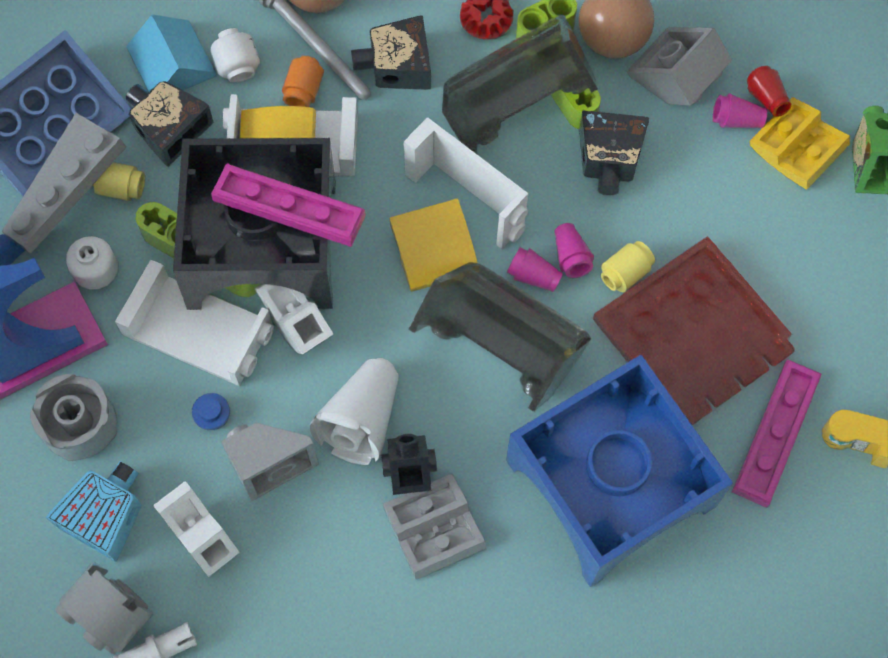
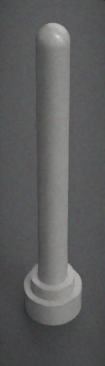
[258,0,371,100]

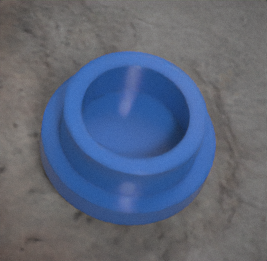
[192,393,230,430]

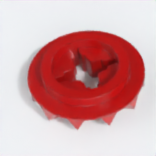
[460,0,513,39]

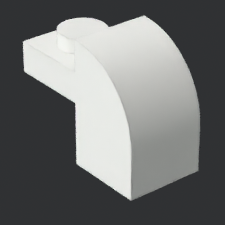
[255,284,333,354]
[153,481,240,577]

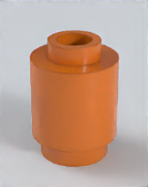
[282,56,324,107]

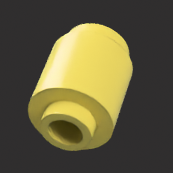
[92,162,145,201]
[601,241,655,292]

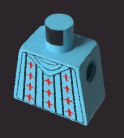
[46,462,141,562]

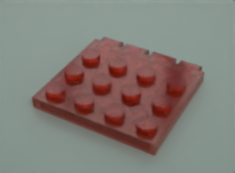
[593,236,795,425]

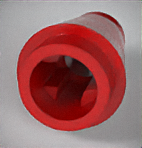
[747,65,792,117]

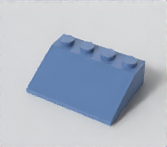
[0,30,132,196]

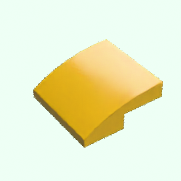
[749,97,850,190]
[240,106,316,138]
[389,198,479,292]

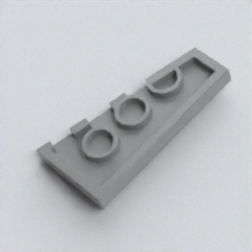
[2,113,127,254]

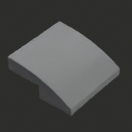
[383,474,486,580]

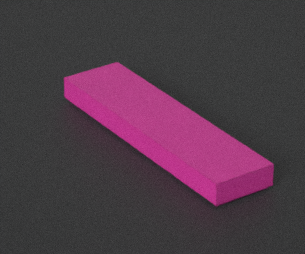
[211,164,366,247]
[732,359,822,508]

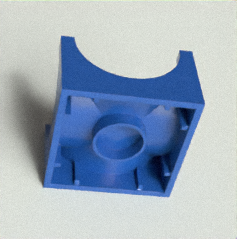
[0,234,84,384]
[506,355,733,587]

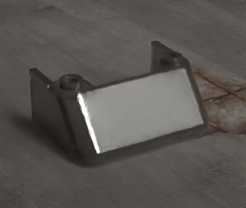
[442,15,598,154]
[408,262,591,412]

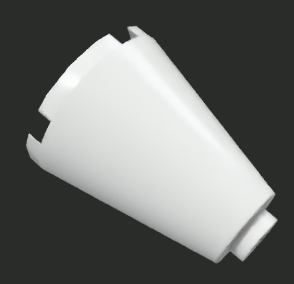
[310,358,399,465]

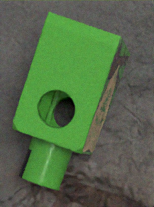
[852,106,888,194]

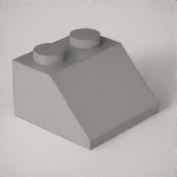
[626,27,732,106]
[221,423,319,501]

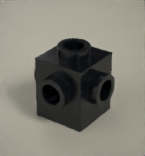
[381,434,437,495]

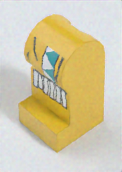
[822,409,888,469]

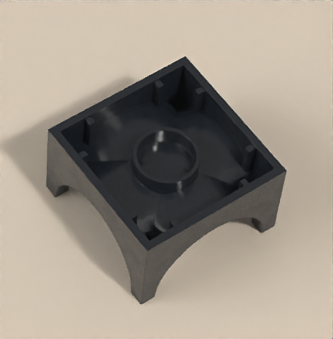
[173,138,336,310]

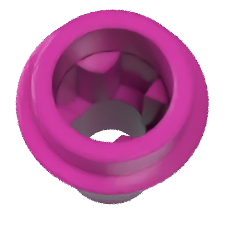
[712,93,767,128]
[554,223,594,278]
[507,247,563,292]

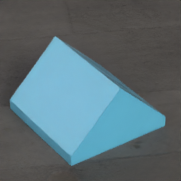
[126,14,217,92]

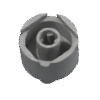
[30,374,117,461]
[55,562,153,655]

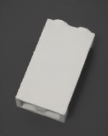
[223,94,358,176]
[404,117,528,249]
[115,260,274,386]

